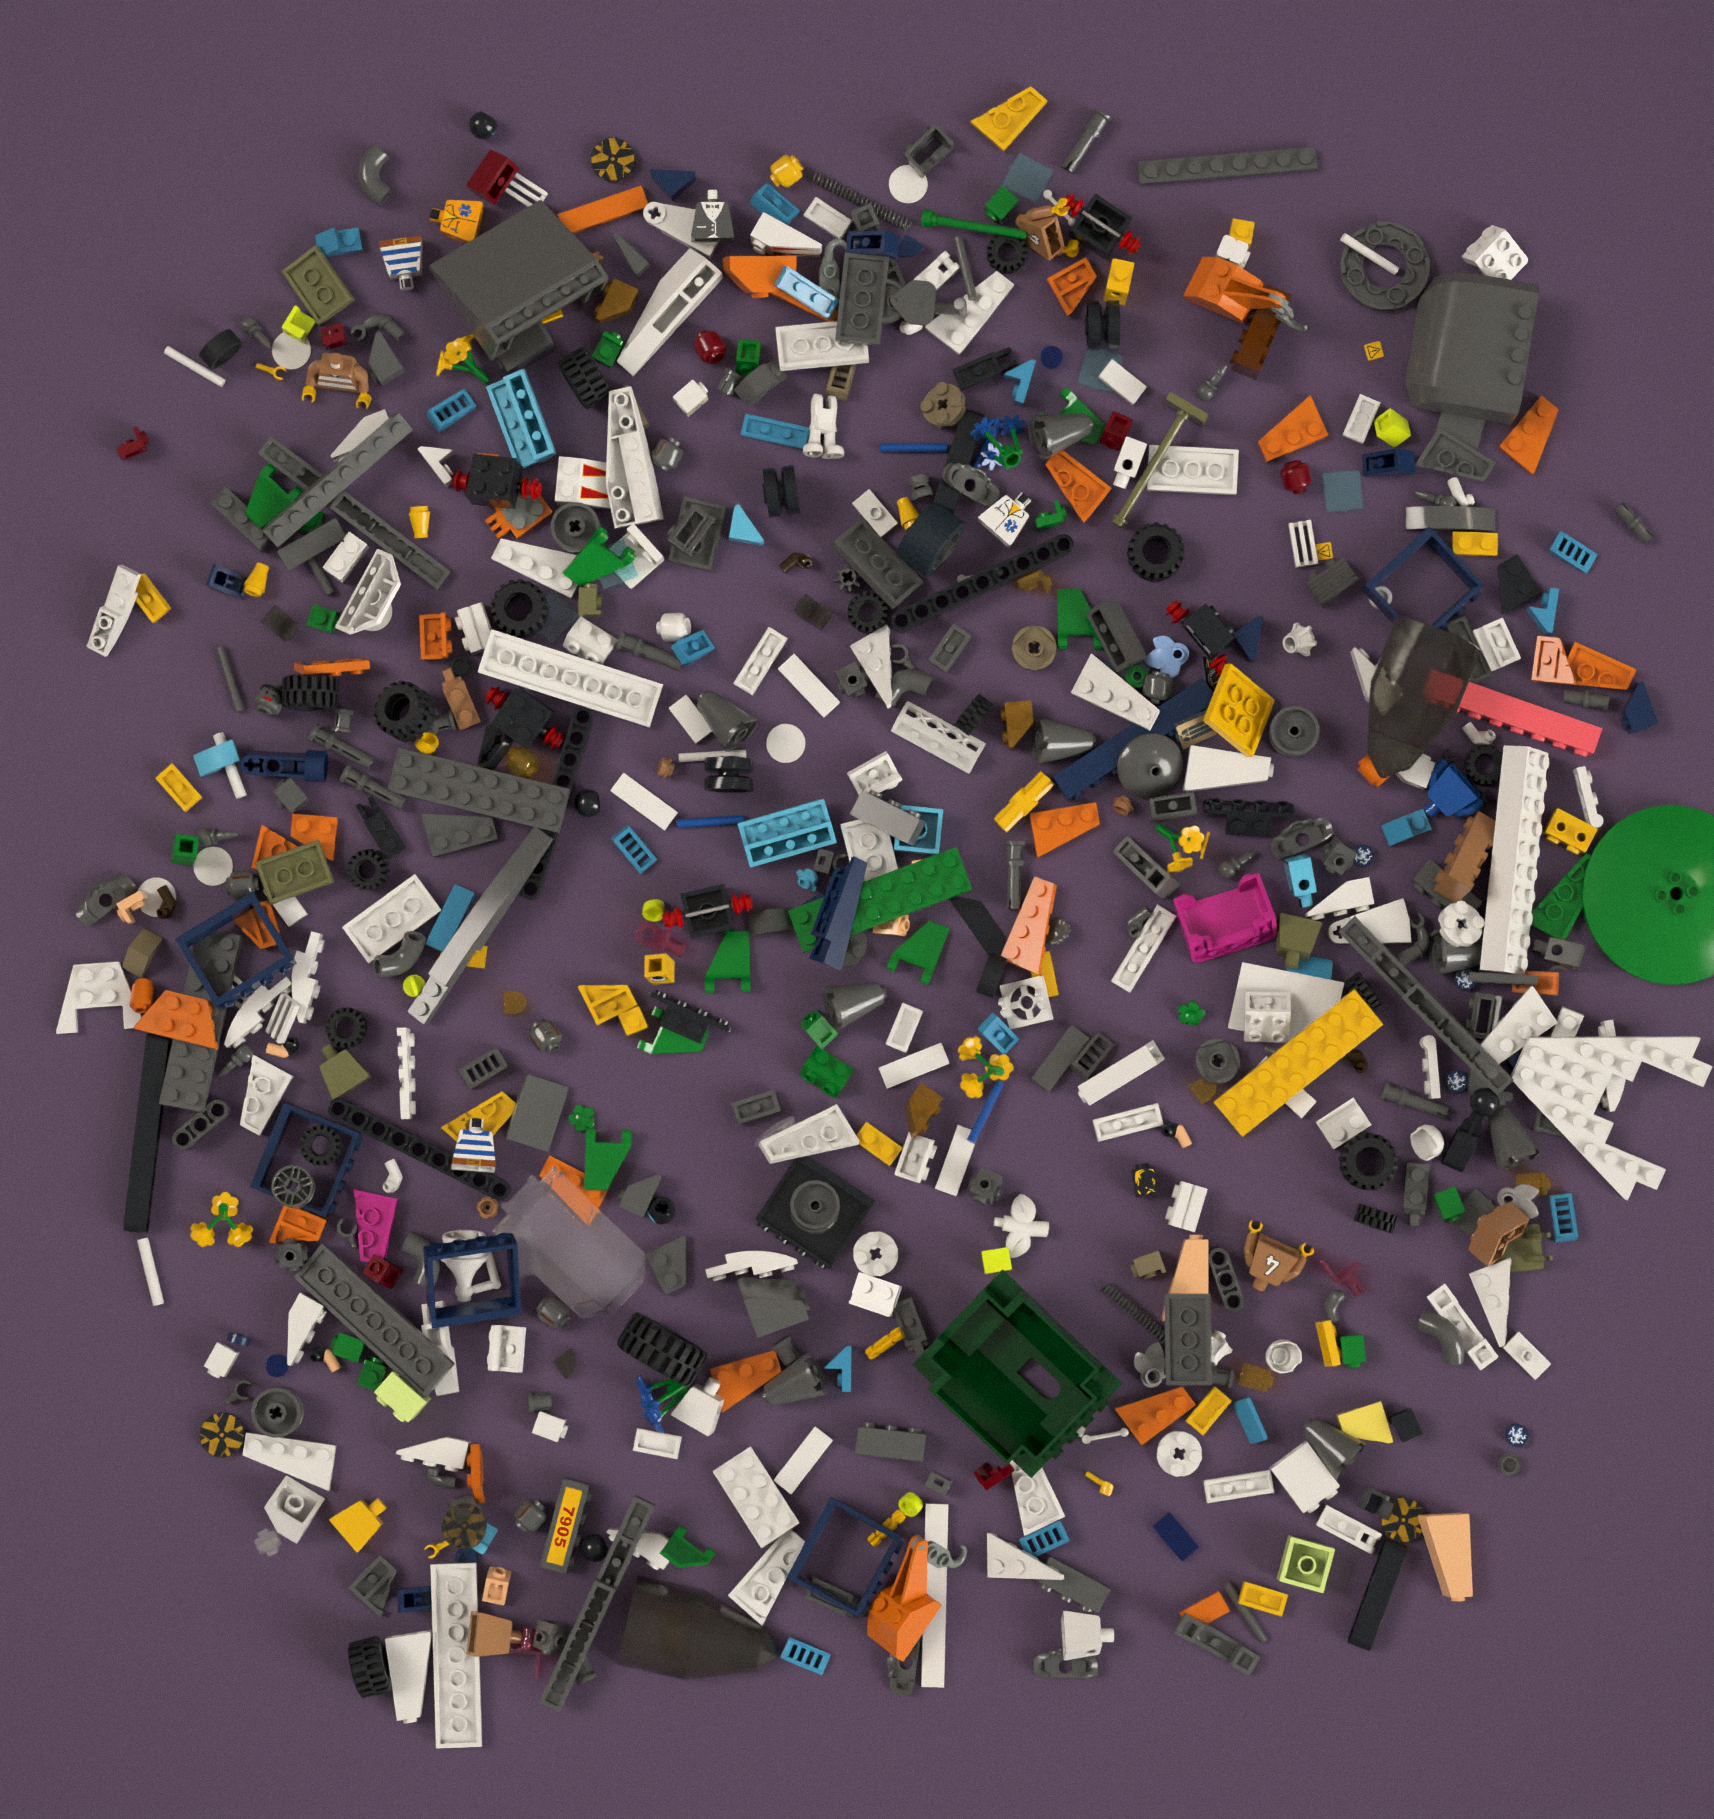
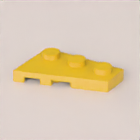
[970,86,1048,152]
[441,1091,516,1142]

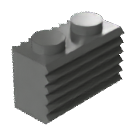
[1305,558,1358,607]
[1148,791,1197,822]

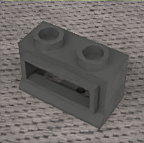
[903,124,954,178]
[667,504,716,558]
[1464,992,1503,1040]

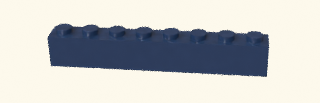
[1052,677,1213,801]

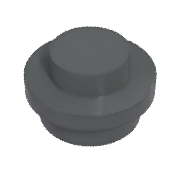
[1497,1453,1520,1476]

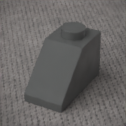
[368,331,405,386]
[617,1175,663,1218]

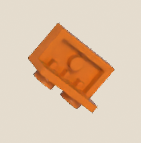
[419,612,452,660]

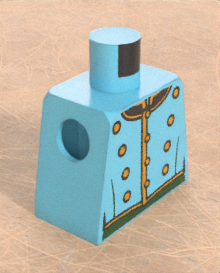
[1283,854,1317,908]

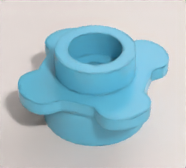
[796,868,818,891]

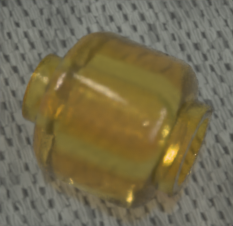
[506,746,539,779]

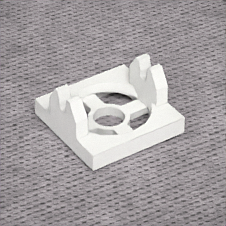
[998,975,1053,1029]

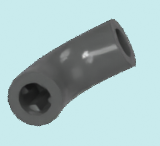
[357,144,392,206]
[875,669,935,707]
[373,931,426,978]
[401,1231,440,1288]
[1418,1311,1465,1366]

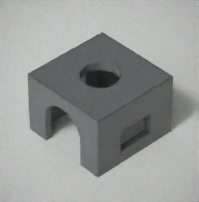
[813,848,834,875]
[924,1470,952,1496]

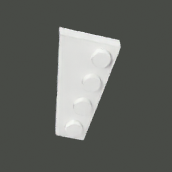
[491,539,578,599]
[1480,985,1558,1064]
[397,1028,416,1119]
[759,1104,860,1164]
[1010,1461,1065,1536]

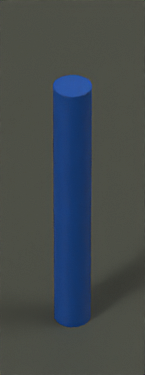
[969,417,1003,481]
[880,443,947,452]
[676,815,744,828]
[967,1080,1004,1144]

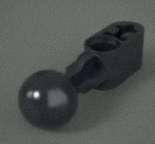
[1441,1087,1499,1173]

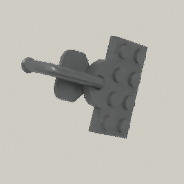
[835,253,967,346]

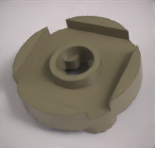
[920,382,966,428]
[1011,626,1056,671]

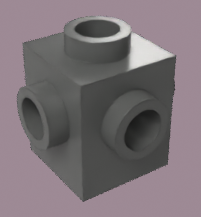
[835,662,869,699]
[1320,836,1357,875]
[968,1167,1003,1206]
[275,1238,308,1271]
[533,1619,569,1656]

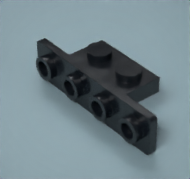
[1203,798,1295,837]
[648,990,732,1044]

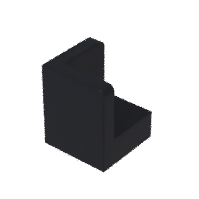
[1388,1408,1423,1442]
[1357,1486,1398,1520]

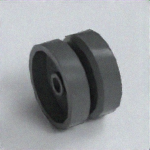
[551,502,601,555]
[1267,706,1320,758]
[790,1180,840,1234]
[251,1386,305,1438]

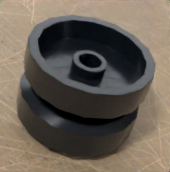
[1085,300,1120,350]
[762,465,800,518]
[704,756,754,793]

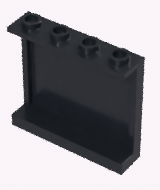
[755,1156,875,1270]

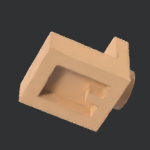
[117,890,149,924]
[873,915,910,937]
[482,1567,512,1605]

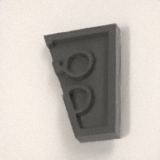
[1415,427,1496,482]
[421,813,498,857]

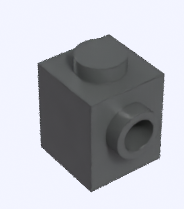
[274,777,310,814]

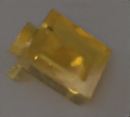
[1016,570,1053,594]
[1515,1173,1551,1196]
[1238,1363,1274,1393]

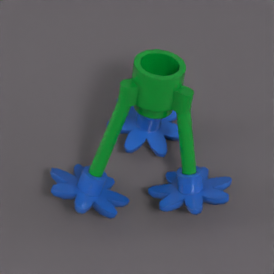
[970,414,1026,471]
[636,1375,690,1433]

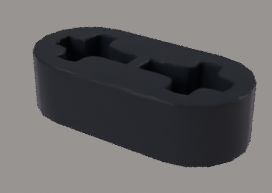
[478,731,513,770]

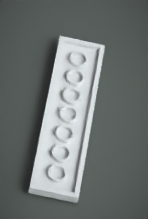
[478,629,663,727]
[430,1562,482,1748]

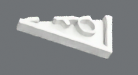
[850,625,893,708]
[1469,1257,1512,1347]
[987,1533,1064,1580]

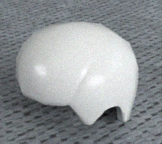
[1410,1124,1444,1161]
[1265,1339,1302,1374]

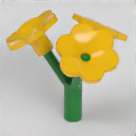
[436,334,491,384]
[1155,824,1210,872]
[958,1036,1014,1098]
[190,1192,253,1247]

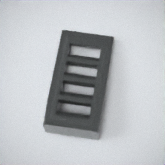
[613,232,649,279]
[1068,1031,1115,1081]
[459,1047,509,1089]

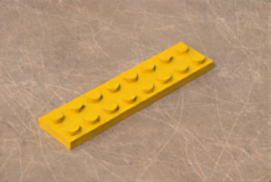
[1214,989,1383,1137]

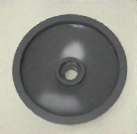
[1117,733,1183,799]

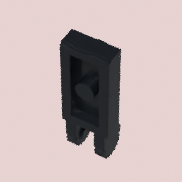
[952,347,1018,391]
[356,796,406,860]

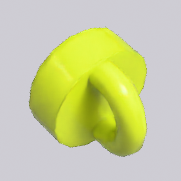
[642,899,665,922]
[403,975,426,997]
[898,1492,923,1517]

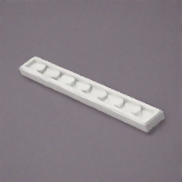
[921,1503,948,1688]

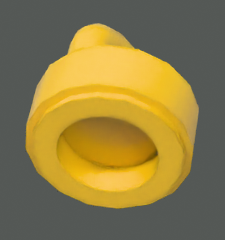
[414,731,439,755]

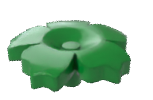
[1178,1000,1205,1025]
[568,1104,595,1132]

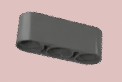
[172,1100,231,1149]
[1208,1248,1244,1312]

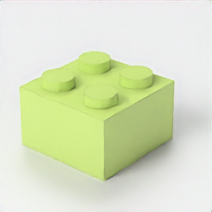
[374,1371,432,1422]
[1277,1535,1335,1593]

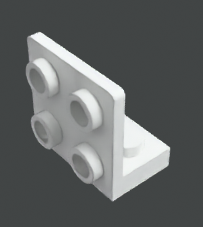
[610,523,664,589]
[1244,991,1291,1043]

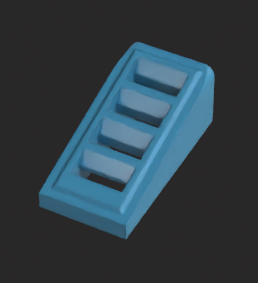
[426,388,477,433]
[1548,531,1598,574]
[610,824,657,874]
[1549,1193,1579,1243]
[1019,1519,1070,1557]
[780,1635,831,1675]

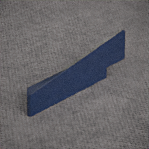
[809,856,867,970]

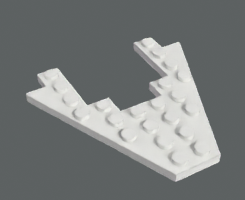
[1511,1036,1713,1200]

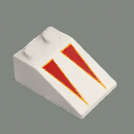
[750,212,822,258]
[555,456,611,510]

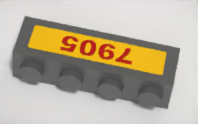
[540,1477,593,1574]

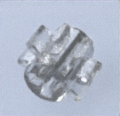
[254,1528,282,1557]

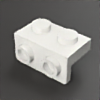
[563,616,618,665]
[847,751,902,795]
[894,1132,937,1183]
[487,1325,526,1373]

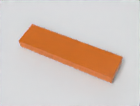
[557,185,648,234]

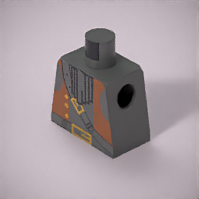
[1532,937,1586,971]

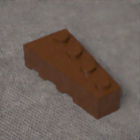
[1230,284,1292,380]

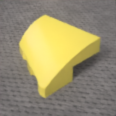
[1336,1401,1393,1443]

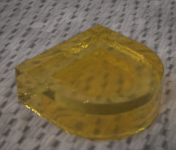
[503,991,527,1014]
[1189,1078,1216,1105]

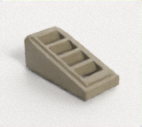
[826,364,857,401]

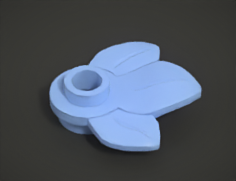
[1145,635,1189,679]

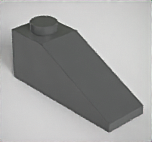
[1113,835,1181,900]

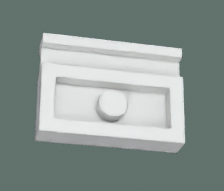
[1472,618,1521,672]
[1315,1097,1371,1150]
[849,1272,902,1318]

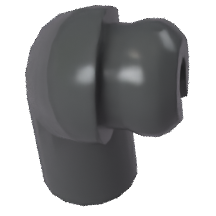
[1127,906,1152,938]
[1323,1290,1345,1322]
[425,1466,456,1488]

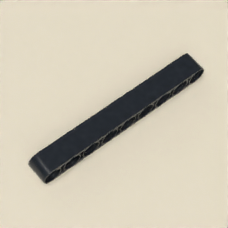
[891,534,1074,633]
[520,707,594,900]
[123,1033,172,1234]
[328,1099,511,1200]

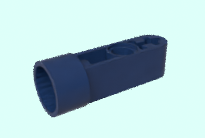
[240,750,328,782]

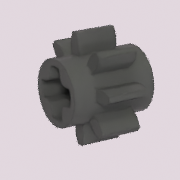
[834,564,861,593]

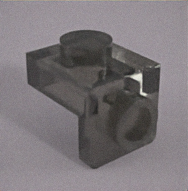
[794,594,834,632]
[261,605,299,642]

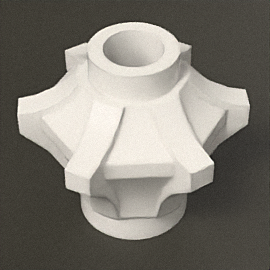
[1283,622,1317,657]
[1212,1330,1233,1366]

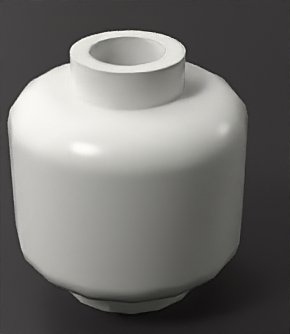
[656,613,691,642]

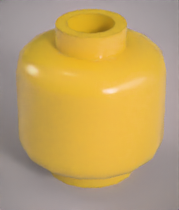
[770,155,804,188]

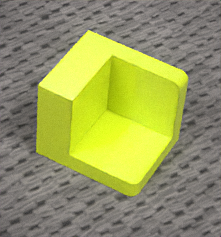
[281,305,316,344]
[1373,408,1411,447]
[981,1247,1012,1274]

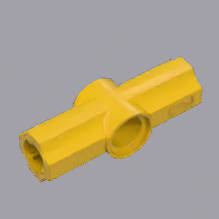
[993,771,1054,833]

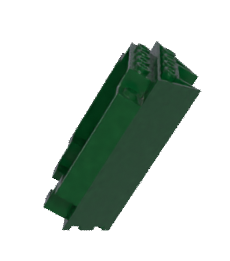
[912,1269,1123,1478]

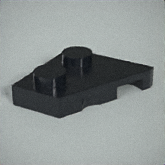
[1497,554,1540,615]

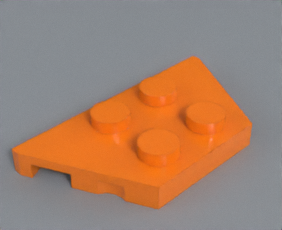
[134,990,218,1050]

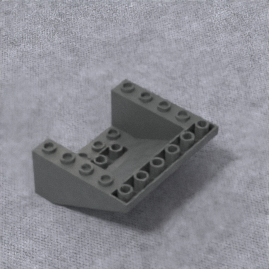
[429,200,609,360]

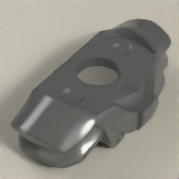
[942,463,1000,507]
[1270,818,1334,860]
[76,874,136,926]
[886,1638,920,1696]
[1032,1647,1099,1678]

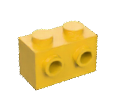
[1542,808,1598,855]

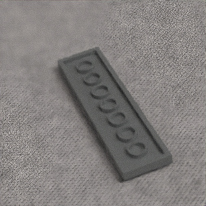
[388,747,571,833]
[159,931,243,1113]
[294,1243,455,1398]

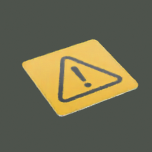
[1364,341,1384,361]
[1315,542,1333,561]

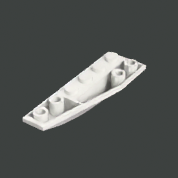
[617,248,723,376]
[606,386,664,528]

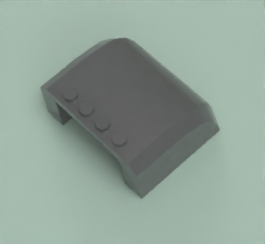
[1404,273,1539,425]

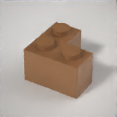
[1468,1202,1530,1267]

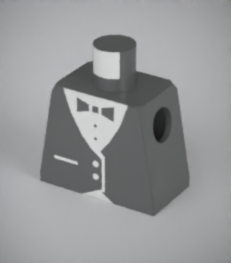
[691,190,734,242]

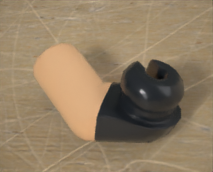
[266,1037,299,1058]
[1161,1122,1192,1149]
[309,1347,341,1372]

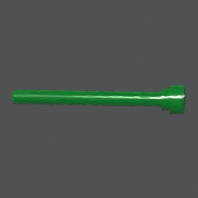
[921,209,1027,239]

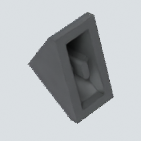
[747,907,794,936]

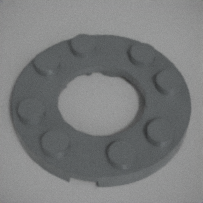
[1340,221,1430,311]

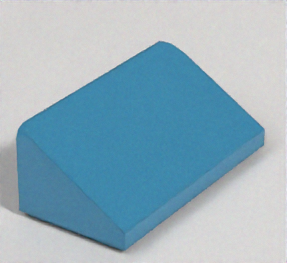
[750,183,800,225]
[1286,956,1333,980]
[1233,1396,1268,1444]

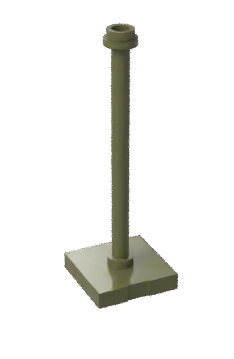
[1111,392,1209,528]

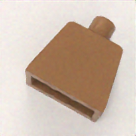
[466,1611,522,1657]

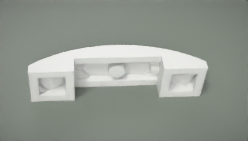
[1427,1283,1498,1370]

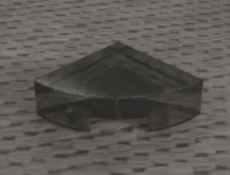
[553,1348,576,1379]

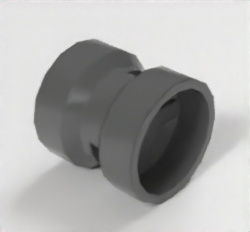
[907,473,934,501]

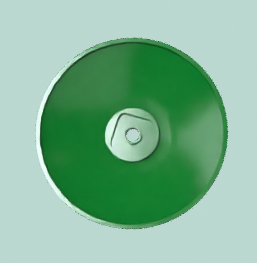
[1581,805,1714,985]

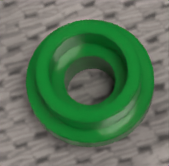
[1126,665,1148,688]

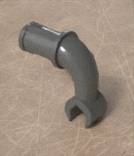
[351,313,406,342]
[1396,913,1430,965]

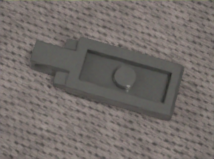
[1402,1163,1429,1226]
[893,1297,928,1359]
[804,1576,865,1618]

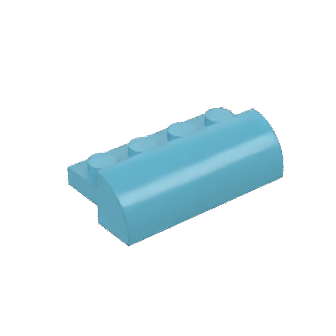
[486,369,556,469]
[737,798,837,868]

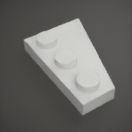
[240,1055,293,1136]

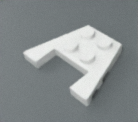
[56,962,142,1034]

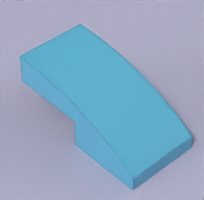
[193,739,241,777]

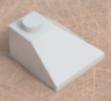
[264,1475,325,1544]

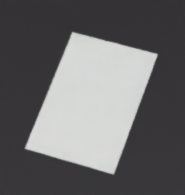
[1228,962,1344,1040]

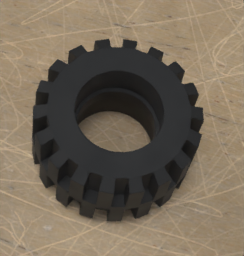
[559,347,610,409]
[1127,522,1185,582]
[491,579,549,638]
[282,674,339,711]
[374,681,436,742]
[1339,1133,1398,1190]
[348,1635,392,1698]

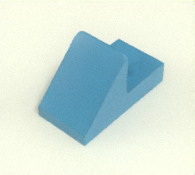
[315,227,363,257]
[1003,359,1036,407]
[1526,587,1559,636]
[671,630,715,666]
[1381,809,1432,847]
[978,1012,1019,1054]
[824,1345,851,1392]

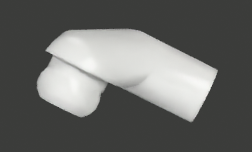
[383,1159,403,1193]

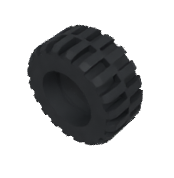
[617,1312,707,1387]

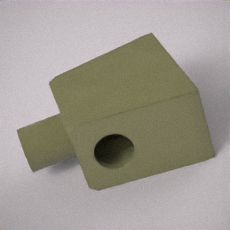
[1276,913,1322,969]
[319,1043,372,1100]

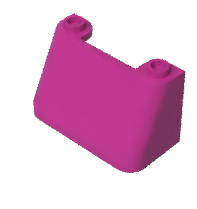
[1173,873,1277,963]

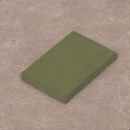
[281,245,355,326]
[255,840,334,905]

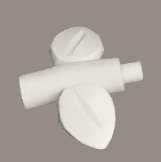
[993,1194,1049,1258]

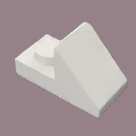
[418,446,454,487]

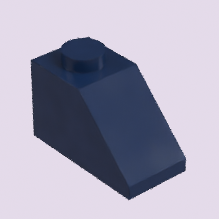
[846,231,900,259]
[1362,448,1415,477]
[1620,681,1658,734]

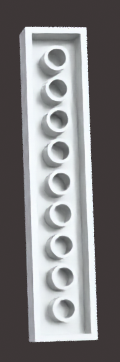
[1480,746,1549,975]

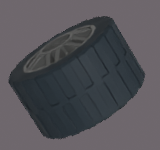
[896,502,966,578]

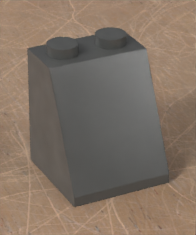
[496,320,556,375]
[737,1278,811,1338]

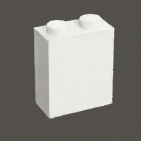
[1269,1441,1340,1513]

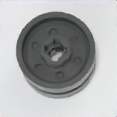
[271,1165,316,1208]

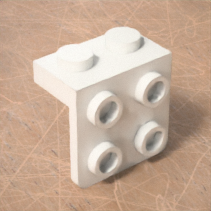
[1462,225,1528,280]

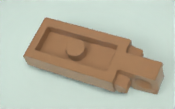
[441,667,481,730]

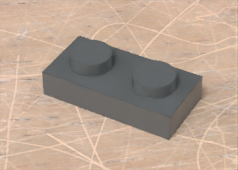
[928,623,972,673]
[731,1090,781,1125]

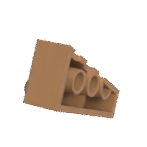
[1433,811,1495,903]

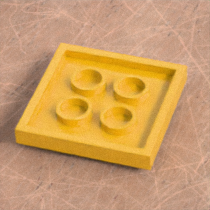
[1203,663,1275,757]

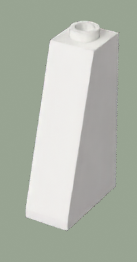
[1183,745,1274,792]
[1078,1040,1165,1106]
[385,1630,433,1724]

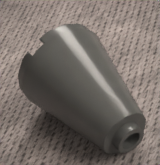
[1028,413,1093,460]
[697,691,757,752]
[1032,718,1096,763]
[1427,930,1483,975]
[822,982,887,1030]
[1488,1106,1540,1171]
[762,1353,828,1406]
[1301,1418,1366,1479]

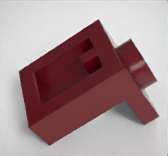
[321,323,348,350]
[1100,411,1133,451]
[116,427,149,461]
[363,1254,403,1289]
[974,1462,1015,1491]

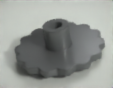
[1045,916,1071,945]

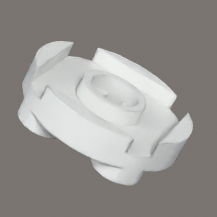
[1438,901,1485,947]
[853,1231,898,1276]
[1157,1431,1202,1477]

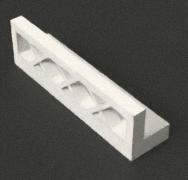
[891,701,986,774]

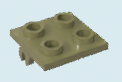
[1497,1224,1553,1272]

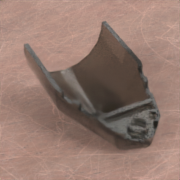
[1367,617,1481,778]
[618,1575,779,1680]

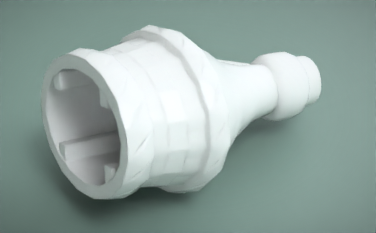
[441,1230,501,1302]

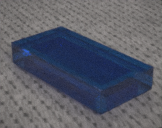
[1152,1512,1199,1561]

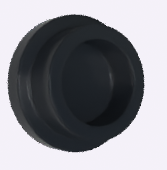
[449,655,472,678]

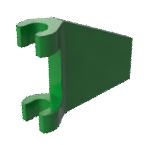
[1039,387,1106,445]
[245,463,304,530]
[562,526,636,586]
[1058,589,1103,650]
[886,920,950,986]
[705,931,751,993]
[636,1006,710,1054]
[584,1128,632,1191]
[659,1525,716,1567]

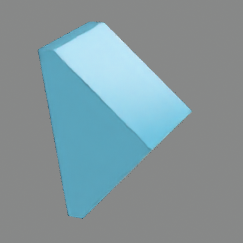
[729,504,764,546]

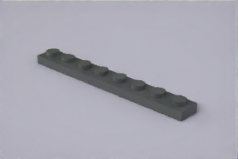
[1137,147,1317,186]
[262,412,413,548]

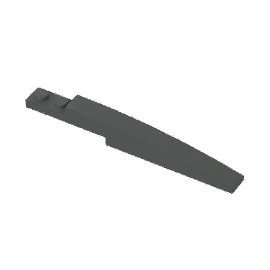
[257,436,451,590]
[407,827,554,1025]
[1339,916,1514,1095]
[539,1495,656,1712]

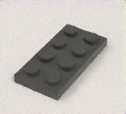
[831,518,924,609]
[1164,1293,1213,1385]

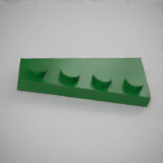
[1531,853,1591,940]

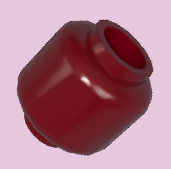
[693,330,726,364]
[1280,460,1312,494]

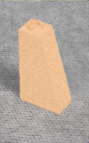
[1161,1235,1208,1321]
[1418,1512,1473,1601]

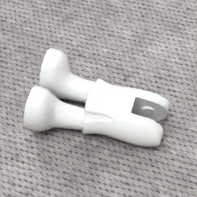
[803,394,844,459]

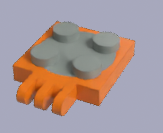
[485,476,553,540]

